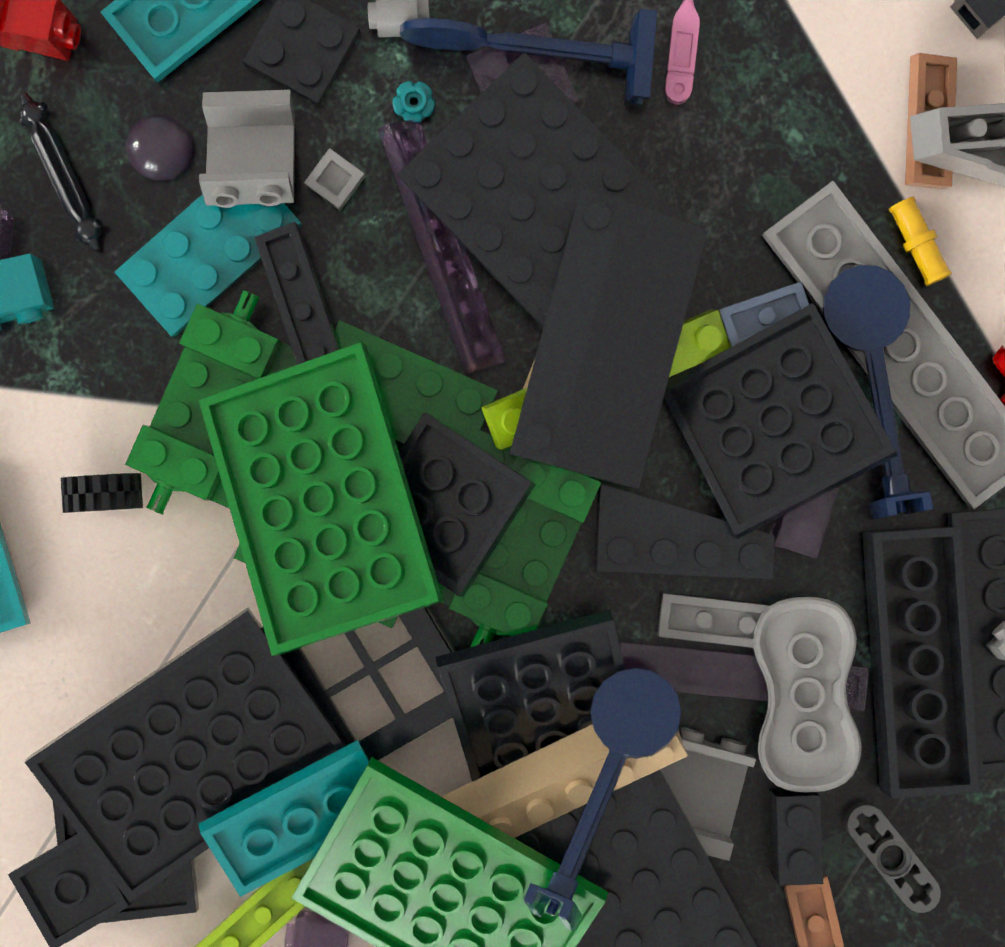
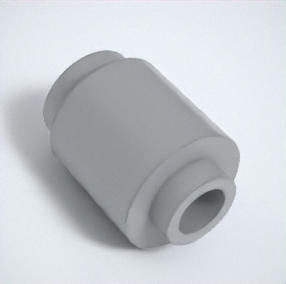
[368,0,430,38]

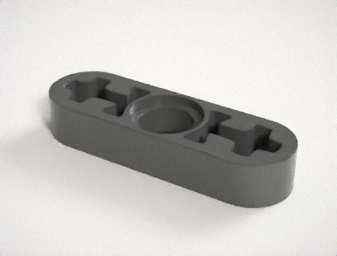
[844,802,941,913]

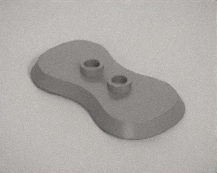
[753,597,862,792]

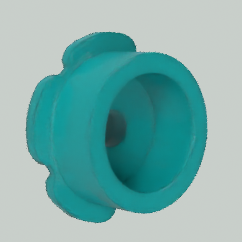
[392,81,435,123]

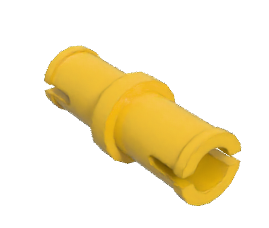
[889,196,952,286]

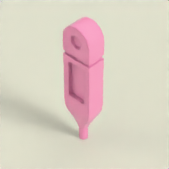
[664,0,700,105]

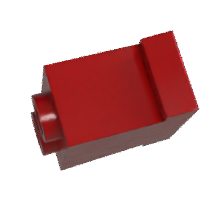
[0,0,81,61]

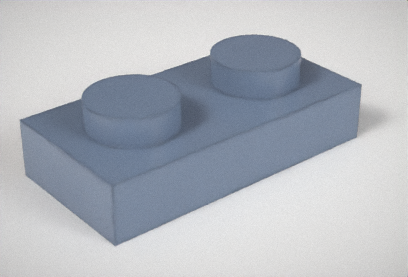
[718,282,809,347]

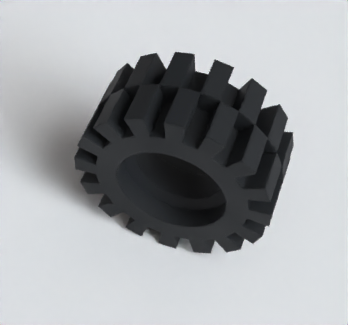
[61,473,143,513]

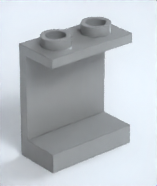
[199,90,295,208]
[661,727,756,861]

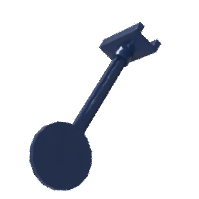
[400,9,657,106]
[823,265,933,520]
[523,668,681,932]

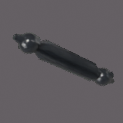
[19,93,103,251]

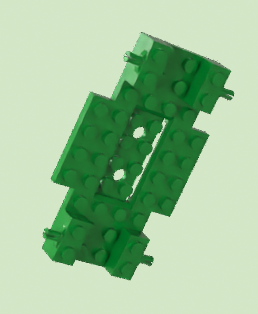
[125,290,601,647]

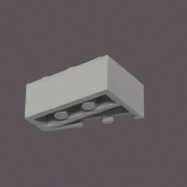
[910,103,1005,187]

